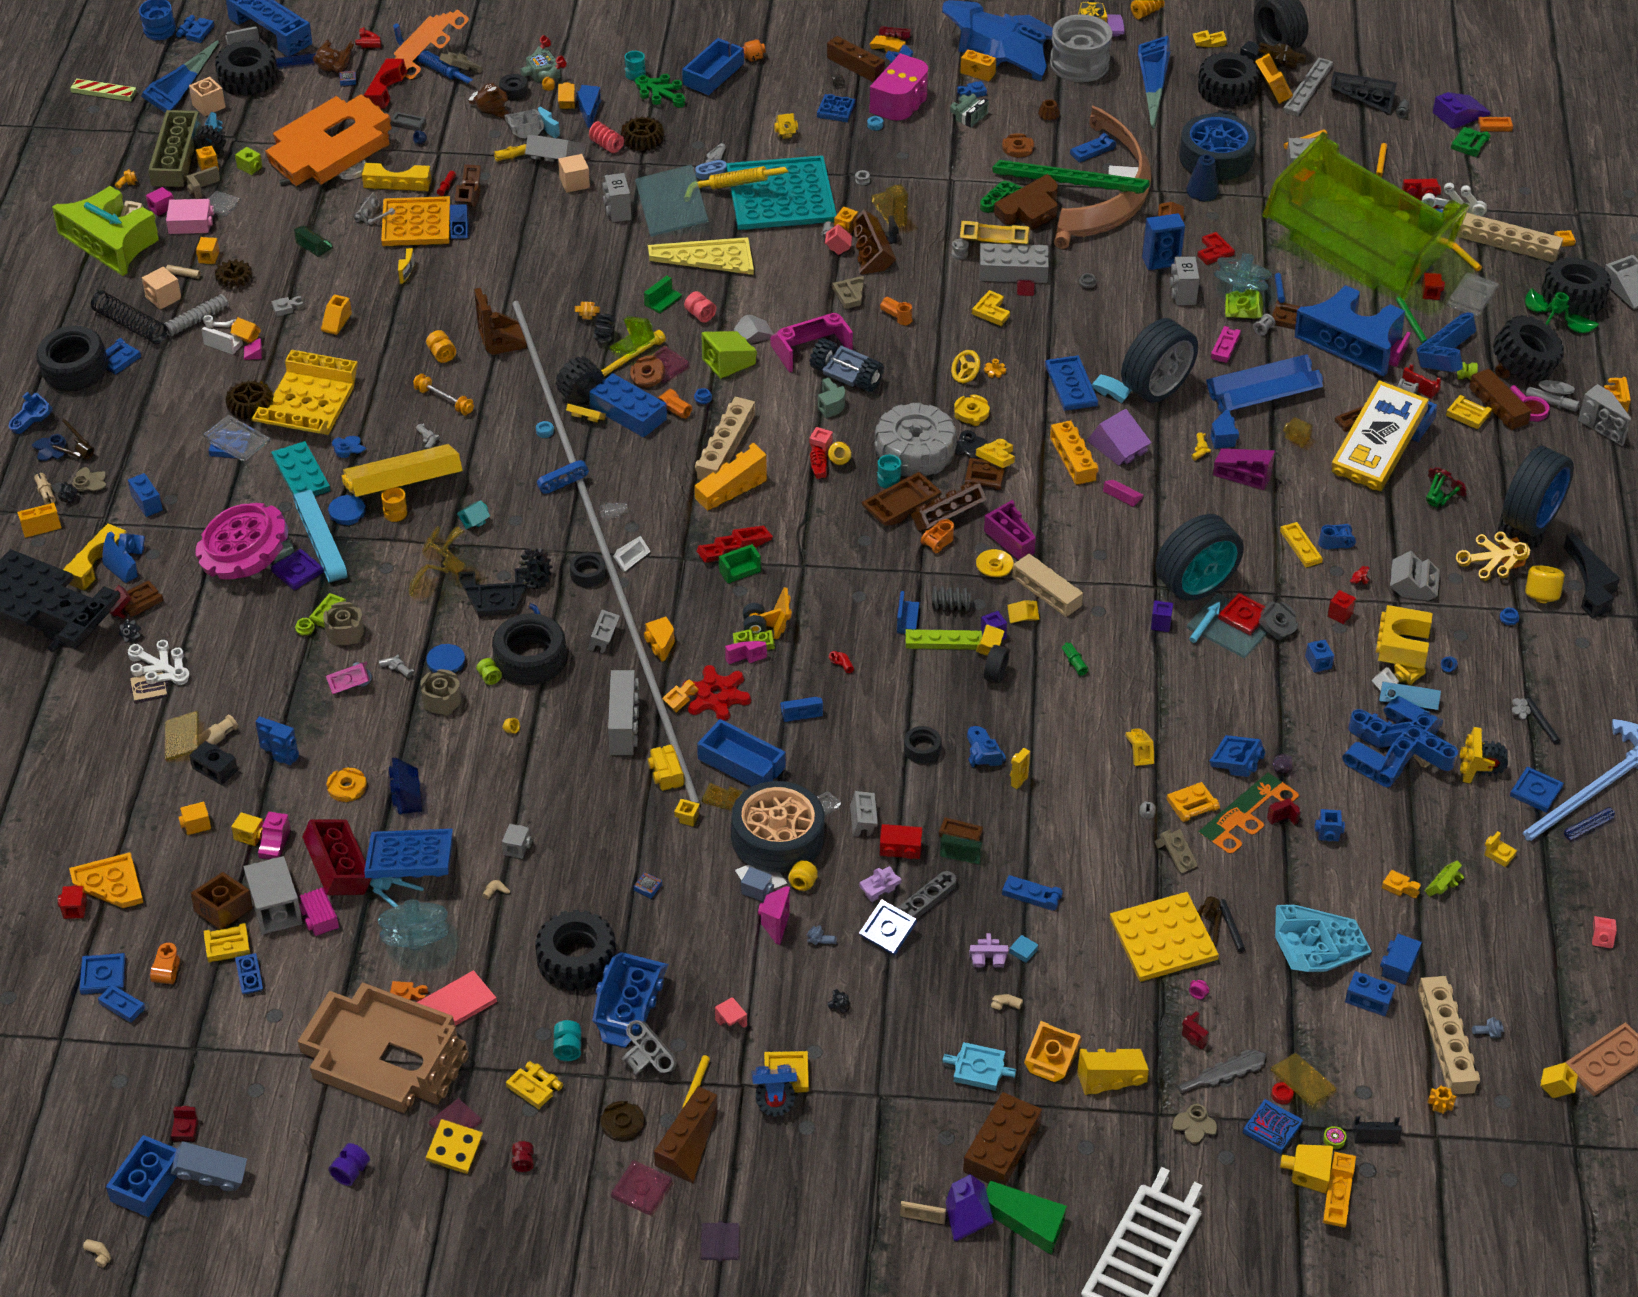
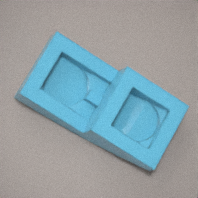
[538,107,560,138]
[1092,374,1131,404]

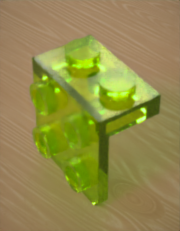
[610,316,655,354]

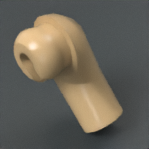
[991,994,1023,1010]
[83,1239,111,1267]

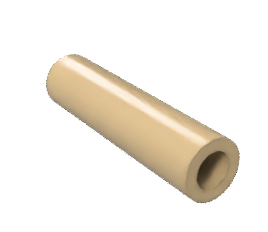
[166,265,201,279]

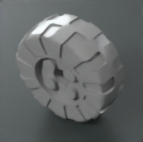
[874,403,957,477]

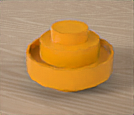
[575,302,600,320]

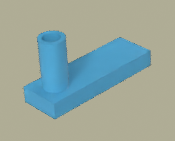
[1379,681,1441,710]

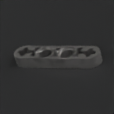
[897,871,956,920]

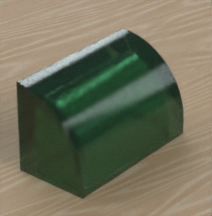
[294,226,333,257]
[940,834,984,864]

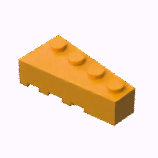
[694,442,767,511]

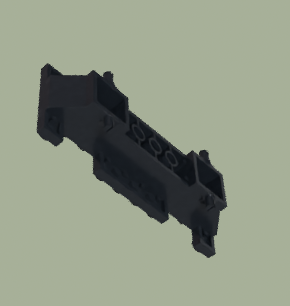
[0,549,121,653]

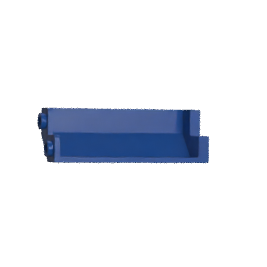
[1206,354,1323,412]

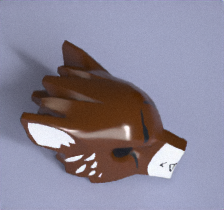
[468,83,509,119]

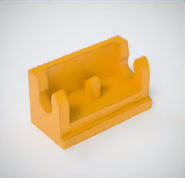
[1604,377,1631,412]
[17,503,61,538]

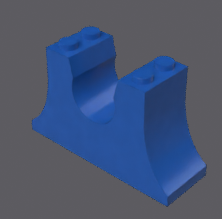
[1295,285,1405,376]

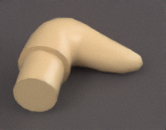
[482,880,510,899]

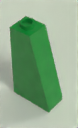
[986,1181,1067,1254]

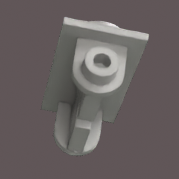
[354,192,381,225]

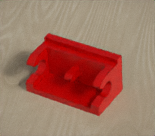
[1402,364,1441,399]

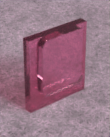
[429,1098,482,1130]

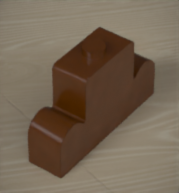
[994,174,1058,230]

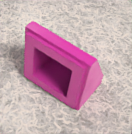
[244,338,262,360]

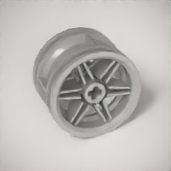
[1050,14,1112,82]

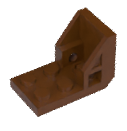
[474,288,527,355]

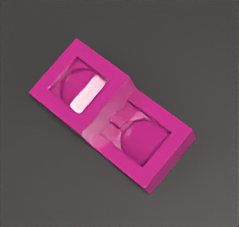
[725,641,767,664]

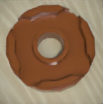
[1002,133,1034,158]
[630,356,665,388]

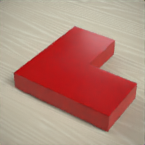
[1197,232,1235,265]

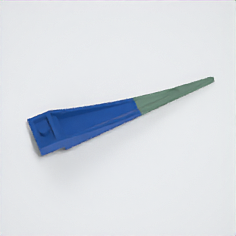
[1138,36,1171,129]
[141,40,219,113]

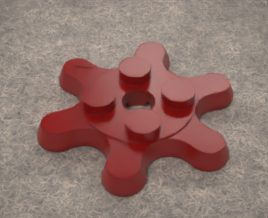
[681,665,751,721]

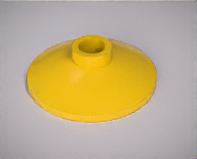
[976,549,1014,577]

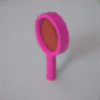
[1510,385,1549,422]

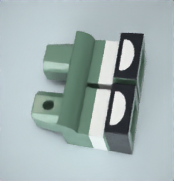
[950,94,989,128]

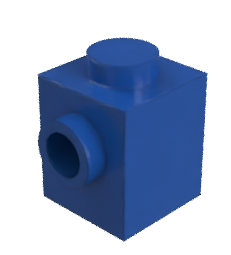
[1305,640,1334,672]

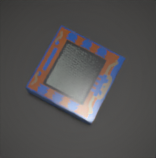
[339,71,356,86]
[634,872,662,898]

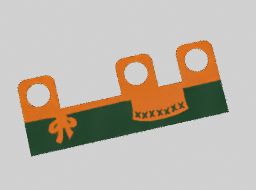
[1198,772,1299,853]

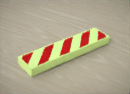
[71,79,137,102]

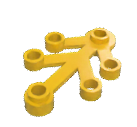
[1456,532,1530,581]

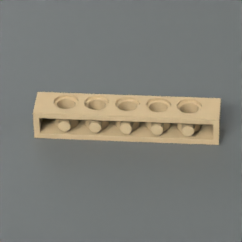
[1457,212,1563,262]
[695,397,755,480]
[1418,976,1480,1095]

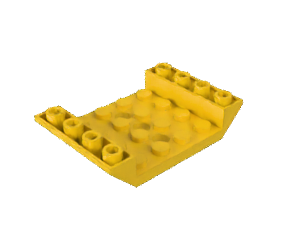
[252,350,358,435]

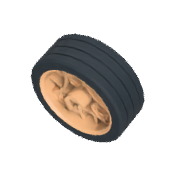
[731,781,825,873]

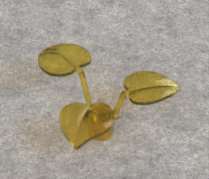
[409,526,465,597]

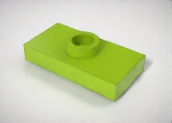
[309,593,346,628]

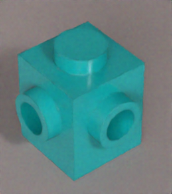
[457,500,490,529]

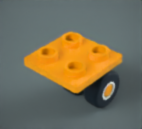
[743,587,792,639]

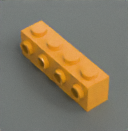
[1050,421,1098,485]

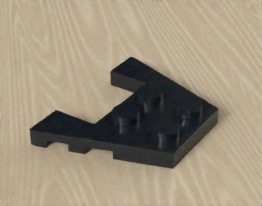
[458,568,527,617]

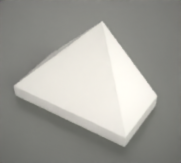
[613,536,651,572]

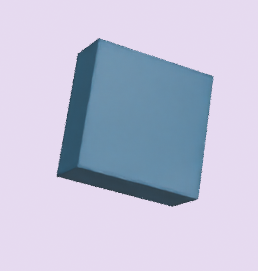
[1009,935,1039,963]

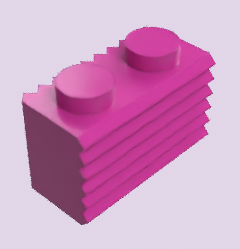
[299,887,339,936]

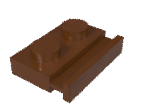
[123,580,164,618]

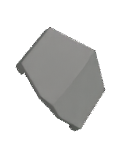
[734,315,773,344]

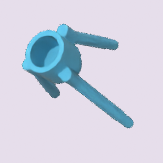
[370,877,424,911]

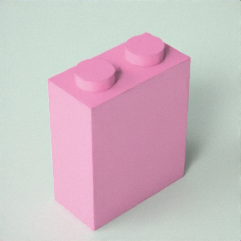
[166,199,214,234]

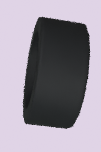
[570,552,606,587]
[984,645,1010,683]
[904,726,942,764]

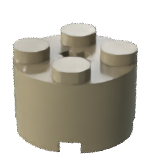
[323,602,364,646]
[420,669,461,716]

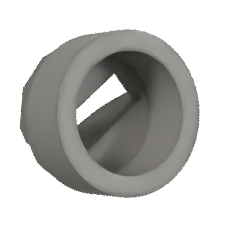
[1139,801,1156,819]

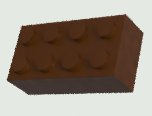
[963,1092,1042,1185]

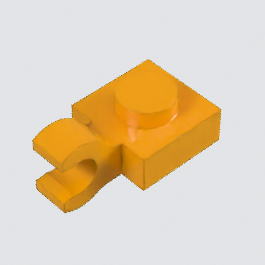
[662,679,698,712]
[1382,870,1421,898]

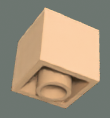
[189,77,225,116]
[558,154,590,193]
[142,267,182,310]

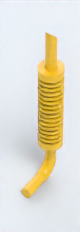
[684,166,789,203]

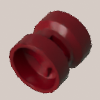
[511,1141,534,1172]

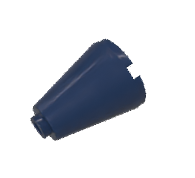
[1186,154,1219,202]

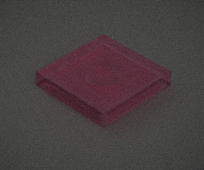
[645,346,689,383]
[611,1160,672,1215]

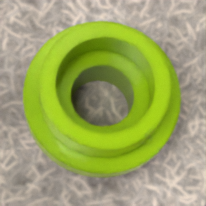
[295,618,315,635]

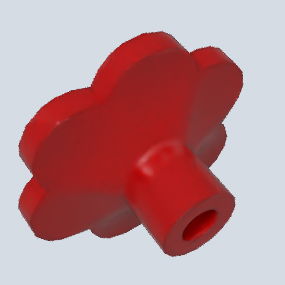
[1350,566,1369,584]

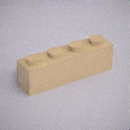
[1012,554,1083,617]

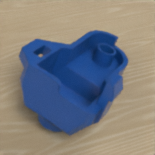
[9,392,53,434]
[967,726,1006,767]

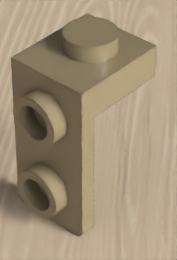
[186,166,220,199]
[1154,829,1197,874]

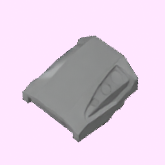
[504,109,544,138]

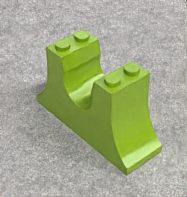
[52,186,159,276]

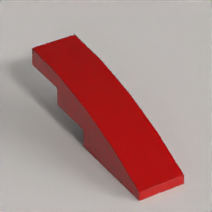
[696,525,773,563]

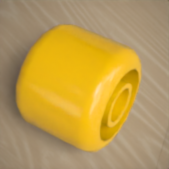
[1525,566,1565,603]

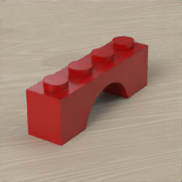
[364,58,407,109]

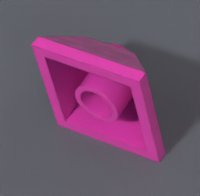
[758,886,790,945]

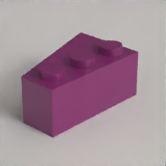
[984,499,1036,560]

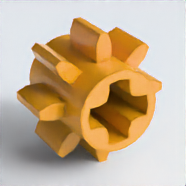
[1428,1085,1456,1114]

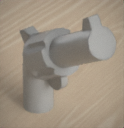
[416,423,440,449]
[379,654,415,678]

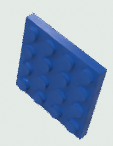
[364,829,453,879]

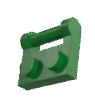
[1450,127,1491,157]

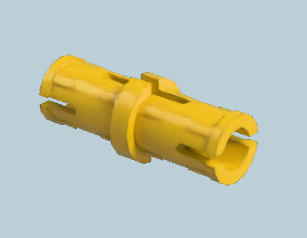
[494,144,527,162]

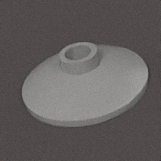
[1539,380,1575,396]

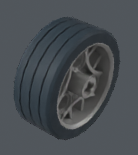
[1121,318,1198,403]

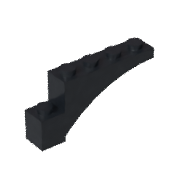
[1563,532,1620,619]

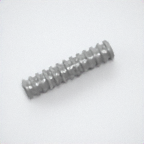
[164,294,229,337]

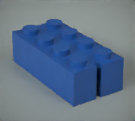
[682,38,744,95]
[589,373,667,438]
[697,719,786,787]

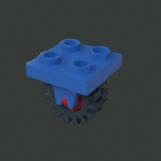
[751,1065,797,1117]

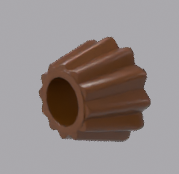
[1038,99,1060,120]

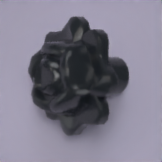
[58,482,77,503]
[119,620,141,642]
[827,989,850,1013]

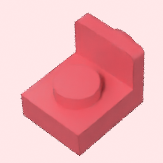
[1592,916,1617,948]

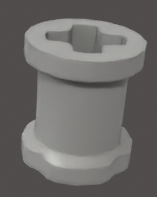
[1253,314,1275,336]
[1398,378,1419,394]

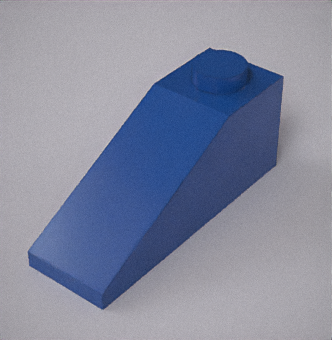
[576,85,601,128]

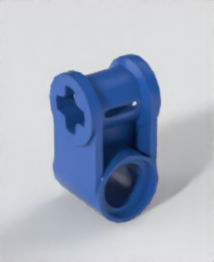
[1318,524,1356,549]

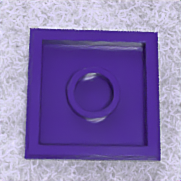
[271,548,324,590]

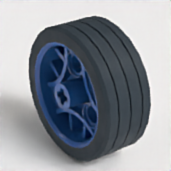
[1179,113,1257,180]
[1502,446,1574,536]

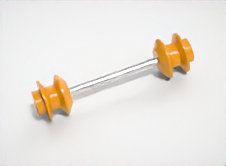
[413,374,474,415]

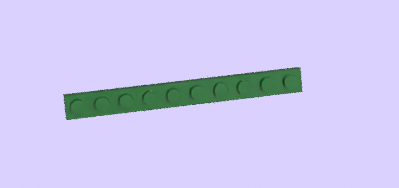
[992,160,1150,194]

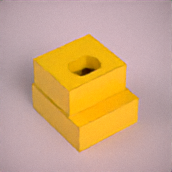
[674,799,700,826]

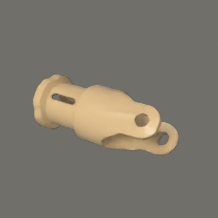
[194,714,239,746]

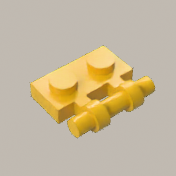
[506,1061,563,1109]

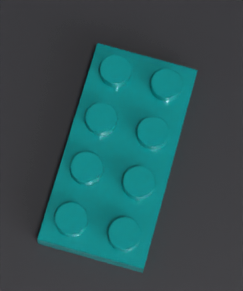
[271,441,331,496]

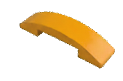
[1323,1152,1356,1228]

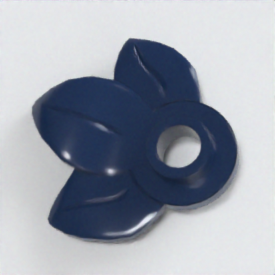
[32,434,66,461]

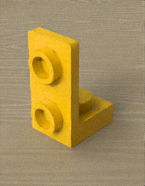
[1125,728,1154,766]

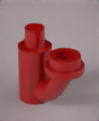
[355,27,381,48]

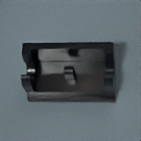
[1352,1116,1402,1144]

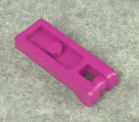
[1211,326,1241,363]

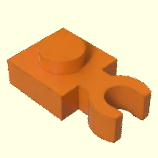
[390,981,428,1002]

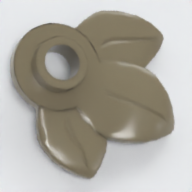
[72,467,107,492]
[1172,1104,1217,1144]

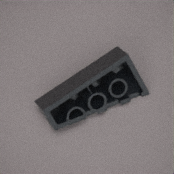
[1330,71,1397,114]

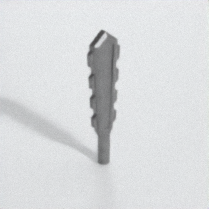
[1177,1049,1266,1093]

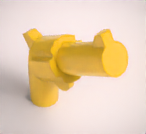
[1191,433,1211,461]

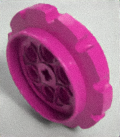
[196,503,288,580]

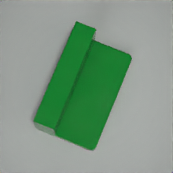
[644,276,682,314]

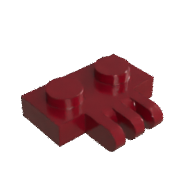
[879,26,912,40]

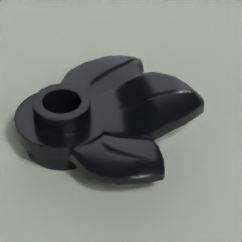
[955,430,989,459]

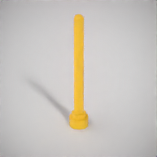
[601,330,666,377]

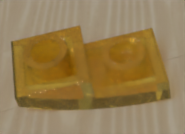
[701,783,743,810]

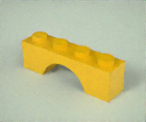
[362,163,432,191]
[63,524,126,591]

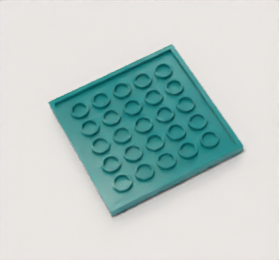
[726,155,836,230]

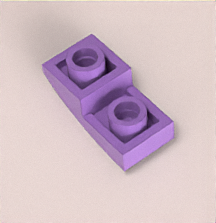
[1107,14,1124,36]

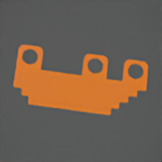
[394,10,469,80]

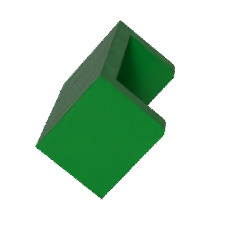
[719,544,761,584]

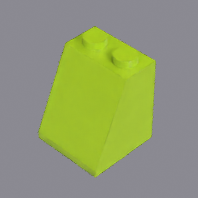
[701,331,757,379]

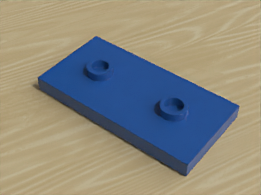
[1045,355,1098,411]

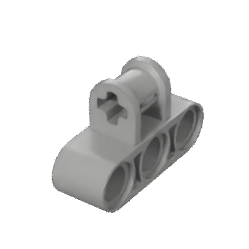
[621,1020,677,1075]

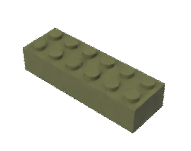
[148,110,201,187]

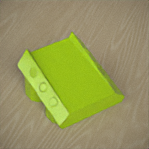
[1225,287,1264,319]

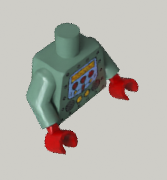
[520,35,567,82]

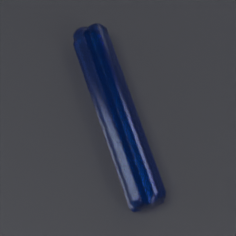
[276,53,316,68]
[1564,807,1615,840]

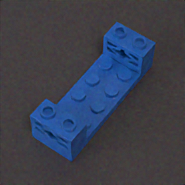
[226,0,313,57]

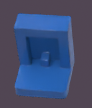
[885,45,913,64]

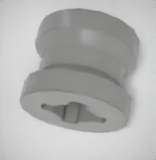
[952,239,969,260]

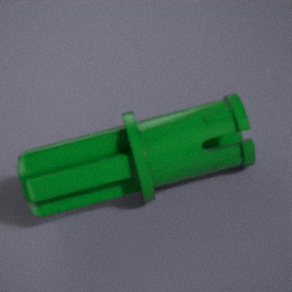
[1062,642,1089,676]

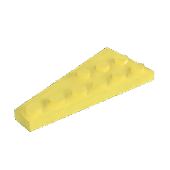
[648,237,754,275]

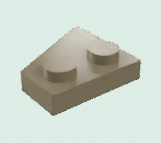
[833,276,864,309]

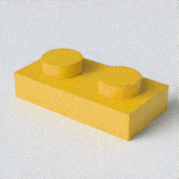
[566,404,606,422]
[1010,748,1030,789]

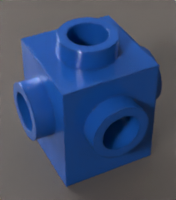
[1315,809,1345,841]

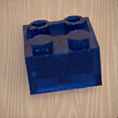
[389,758,422,814]

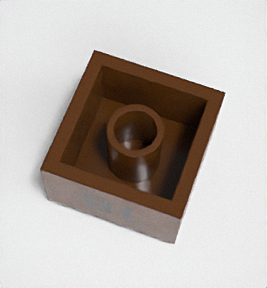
[191,872,253,930]

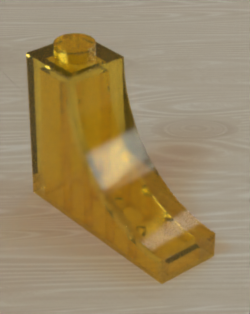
[871,184,908,227]

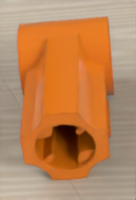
[880,296,912,325]
[658,389,692,419]

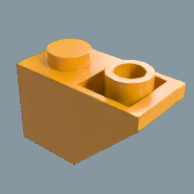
[321,294,352,335]
[644,617,675,662]

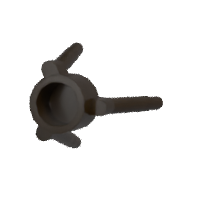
[52,418,95,459]
[1197,896,1222,946]

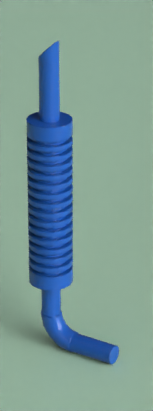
[393,24,473,83]

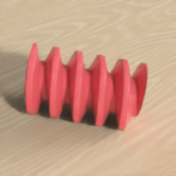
[589,121,624,153]

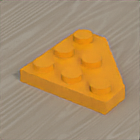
[69,853,143,908]

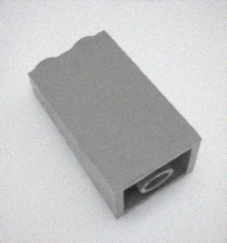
[243,856,302,935]

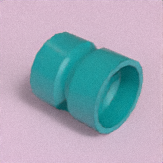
[625,51,646,81]
[877,454,901,489]
[553,1020,582,1061]

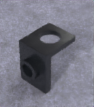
[884,216,899,244]

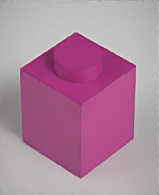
[146,187,174,216]

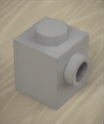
[502,824,532,859]

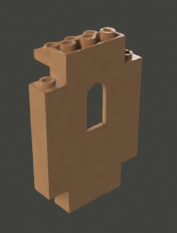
[298,982,469,1114]

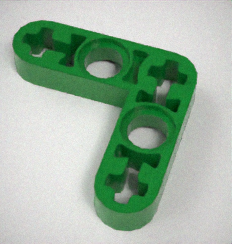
[980,181,1023,213]

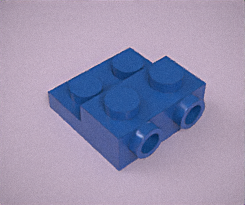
[255,716,299,765]
[1209,735,1265,777]

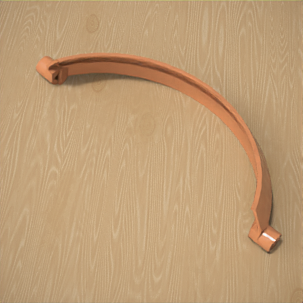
[1054,105,1151,249]

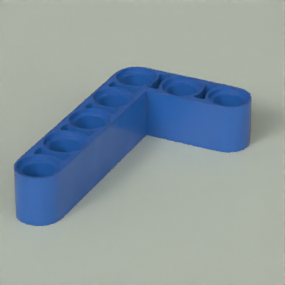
[1416,312,1477,372]

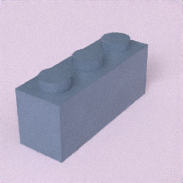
[171,1141,247,1191]

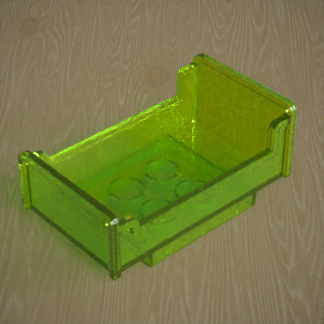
[1262,132,1470,300]

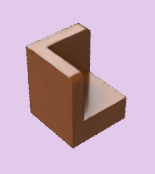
[1158,202,1184,221]

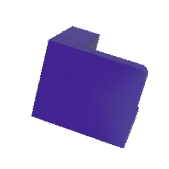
[1150,600,1173,632]
[980,611,1007,641]

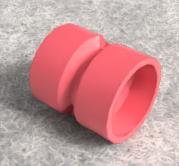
[684,291,716,323]

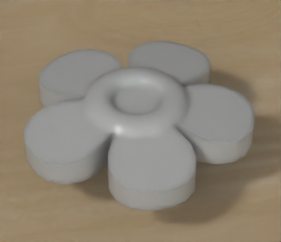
[1512,698,1531,720]

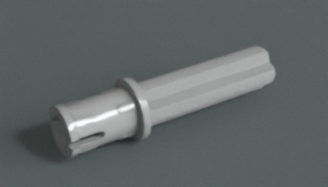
[1526,387,1580,412]

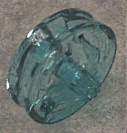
[1213,253,1272,293]
[378,899,449,950]

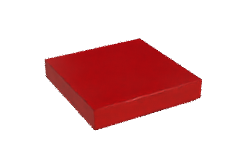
[1218,593,1265,635]

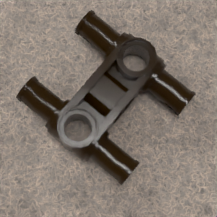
[1258,42,1306,70]

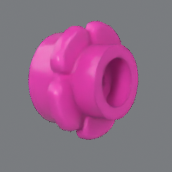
[1189,980,1209,999]

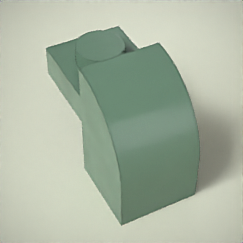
[818,378,845,418]

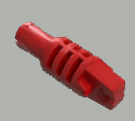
[810,444,827,479]

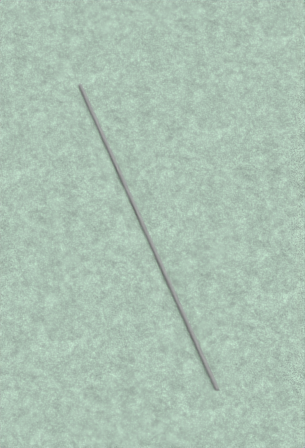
[512,301,700,804]

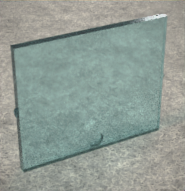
[1186,593,1268,658]

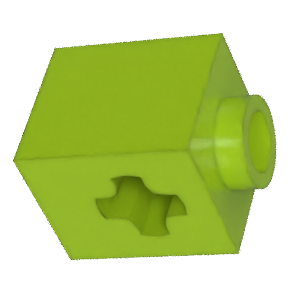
[235,147,263,175]

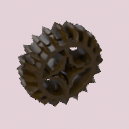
[621,116,664,151]
[225,379,274,420]

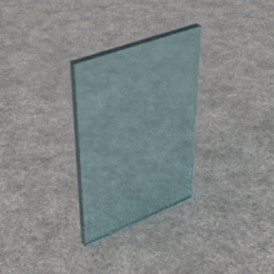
[635,165,709,236]

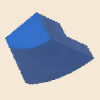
[103,532,138,583]

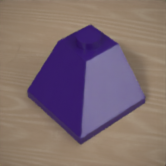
[946,1174,993,1241]

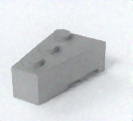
[525,134,586,163]

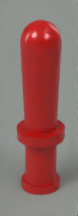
[436,171,456,196]

